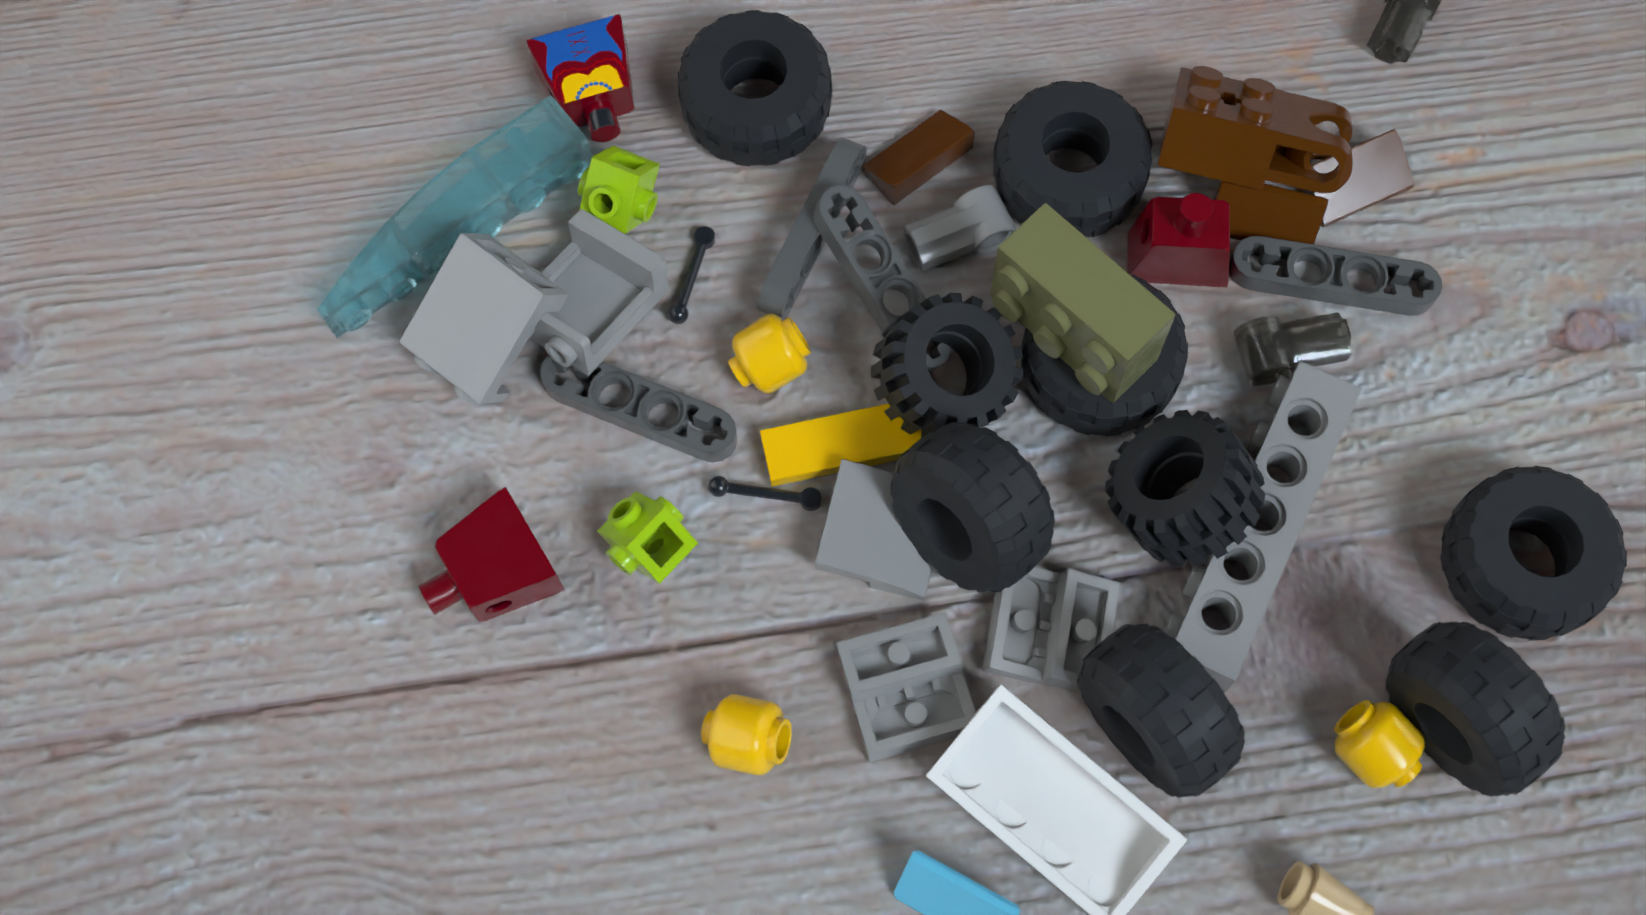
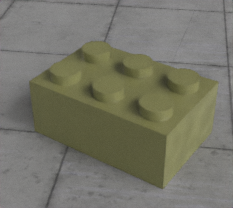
[990,203,1176,404]

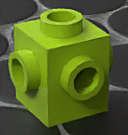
[578,145,660,234]
[597,491,698,584]

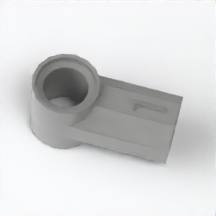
[904,185,1017,271]

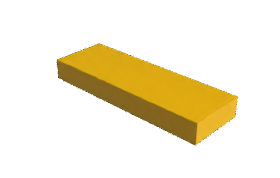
[760,403,922,487]

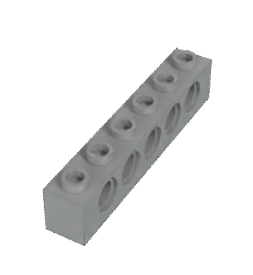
[1164,361,1362,693]

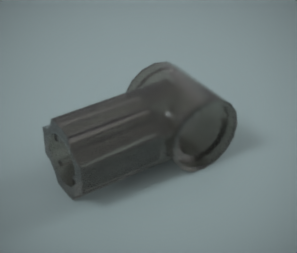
[1366,0,1442,64]
[1234,312,1352,386]

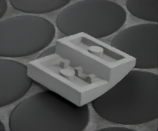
[815,459,932,601]
[982,567,1120,691]
[836,612,976,762]

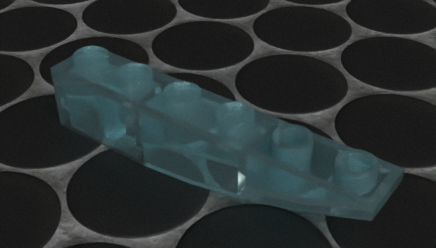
[317,95,592,338]

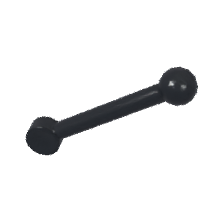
[668,226,715,324]
[708,476,822,511]

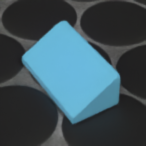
[894,850,1021,915]

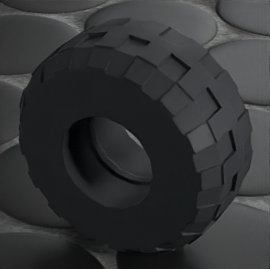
[678,10,832,167]
[993,80,1153,238]
[1021,275,1188,437]
[890,422,1055,592]
[1440,466,1627,641]
[1385,621,1566,797]
[1077,623,1245,798]

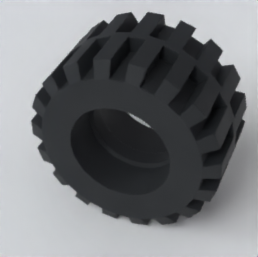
[871,293,1024,438]
[1105,410,1265,567]

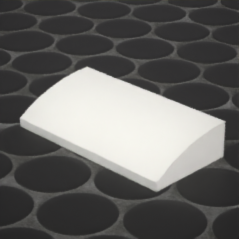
[926,683,1187,915]

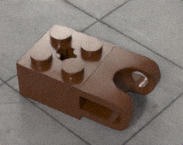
[1157,66,1353,193]

